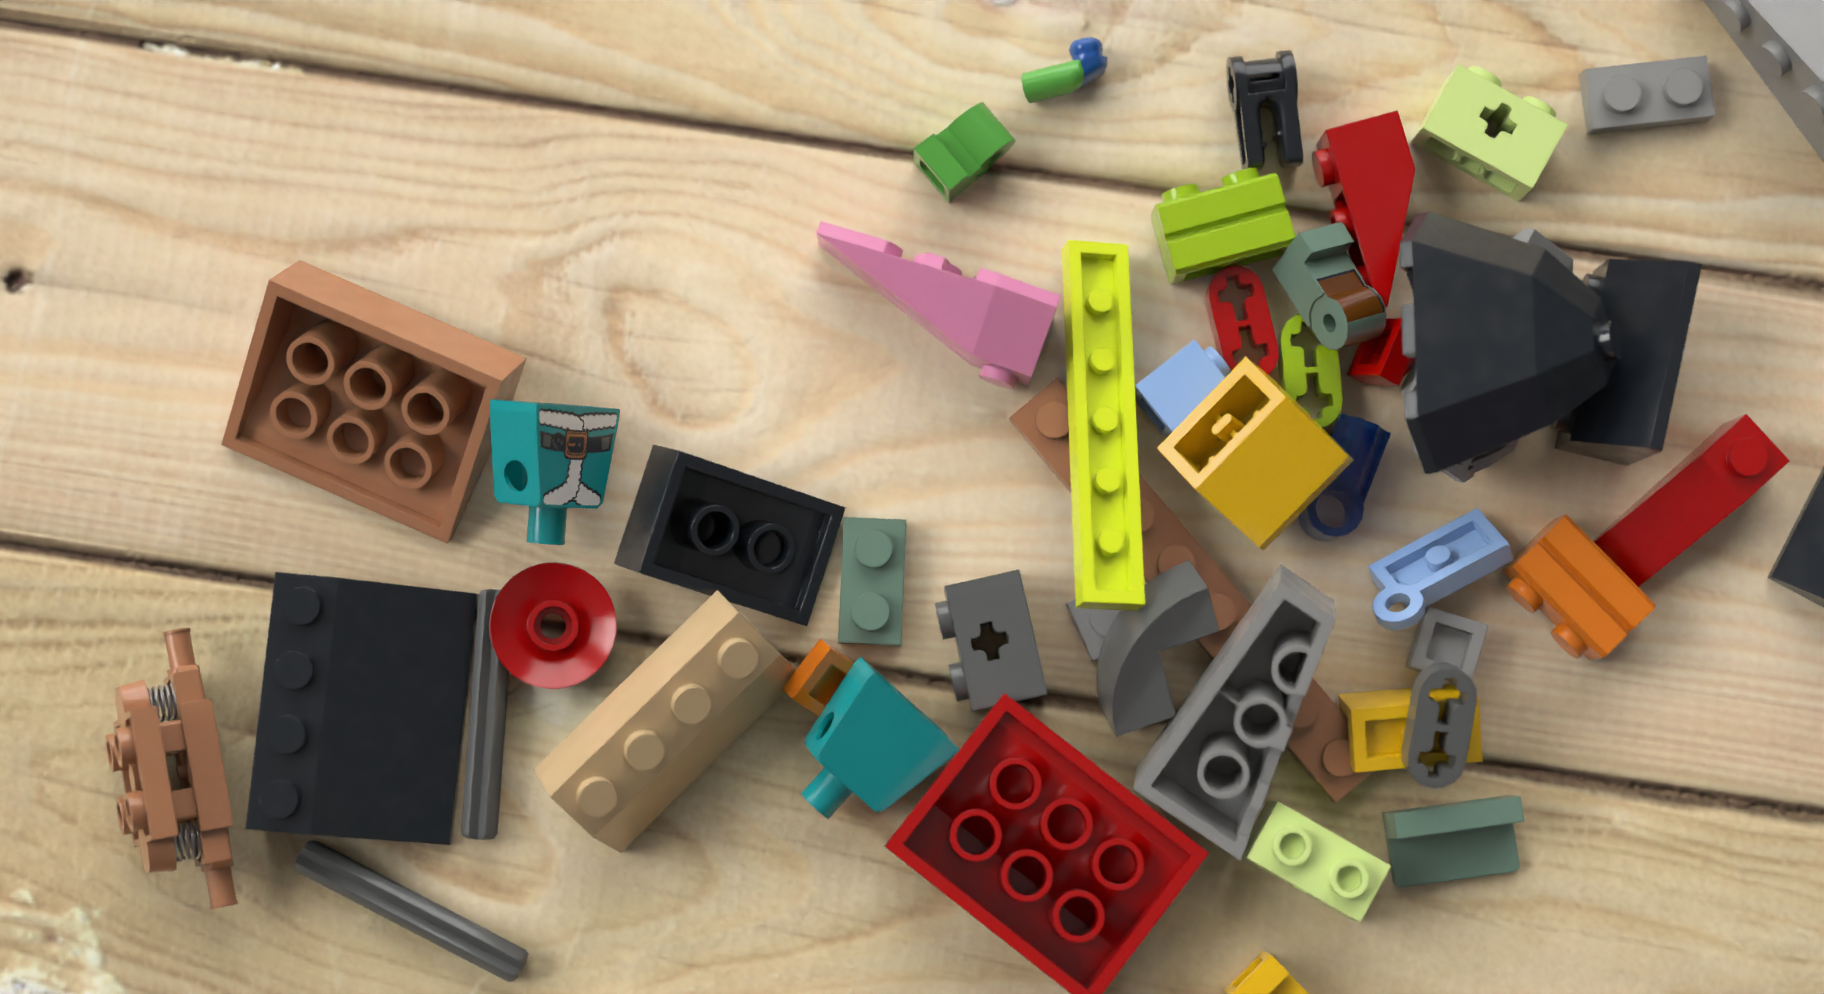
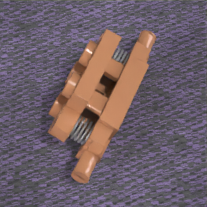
[106,628,238,910]

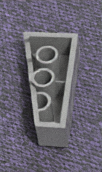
[1704,0,1824,162]
[1133,564,1336,861]

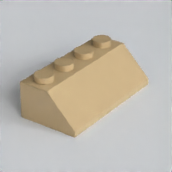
[533,590,796,853]

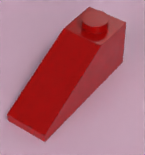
[1593,414,1790,587]

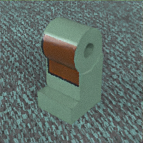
[1272,222,1386,350]

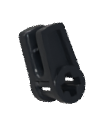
[1226,50,1303,171]

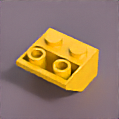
[1157,357,1353,551]

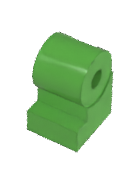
[914,102,1016,204]

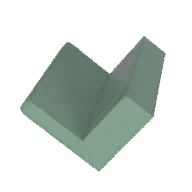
[1382,795,1525,888]

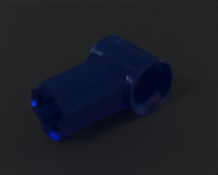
[1298,413,1391,542]

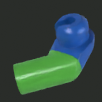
[1021,37,1108,103]

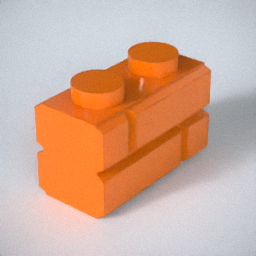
[1502,514,1656,660]

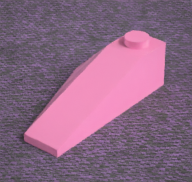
[816,221,1061,390]

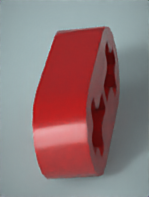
[1205,266,1279,375]

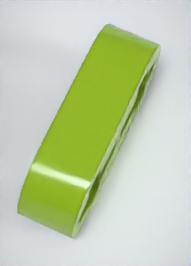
[1277,314,1343,429]

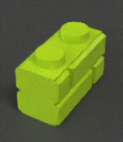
[1151,168,1296,285]

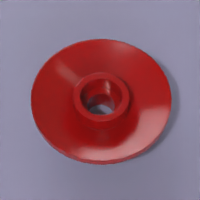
[489,562,617,689]

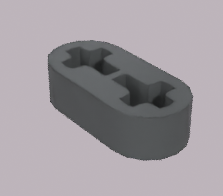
[1401,662,1477,788]

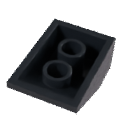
[614,444,846,626]

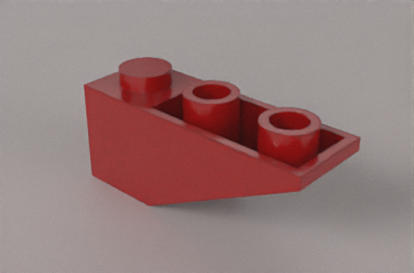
[1312,110,1416,309]

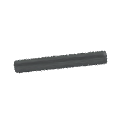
[461,589,509,840]
[294,841,528,982]

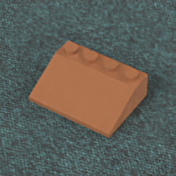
[221,260,527,544]

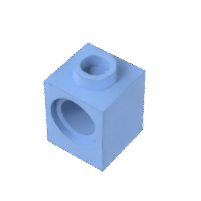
[1135,339,1231,439]

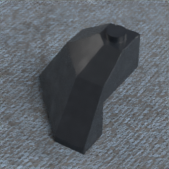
[1400,211,1623,474]

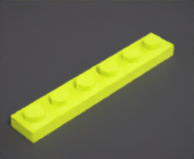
[1062,240,1145,611]

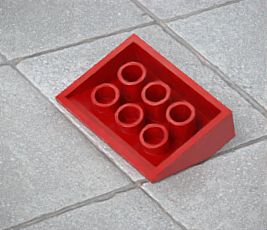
[884,693,1209,994]

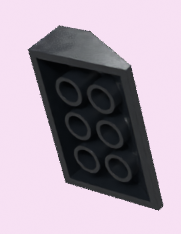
[245,572,479,845]

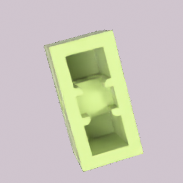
[1411,64,1568,202]
[1242,800,1391,923]

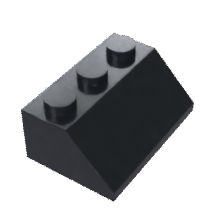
[1550,259,1702,466]

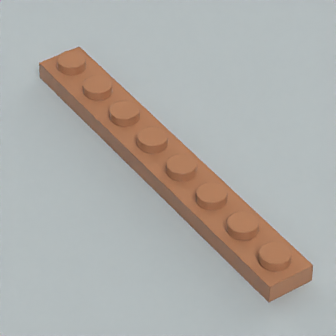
[1009,377,1373,803]

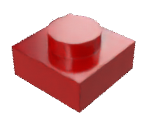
[1347,318,1415,386]

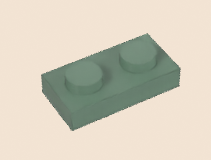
[838,517,906,646]

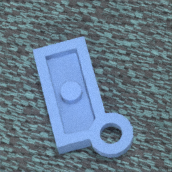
[1368,508,1513,630]

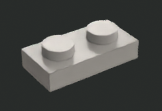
[1579,56,1715,135]

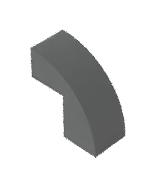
[1096,560,1219,737]

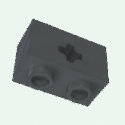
[935,569,1048,712]

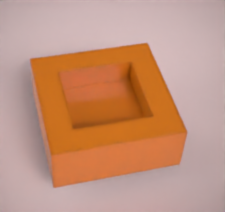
[782,639,854,717]

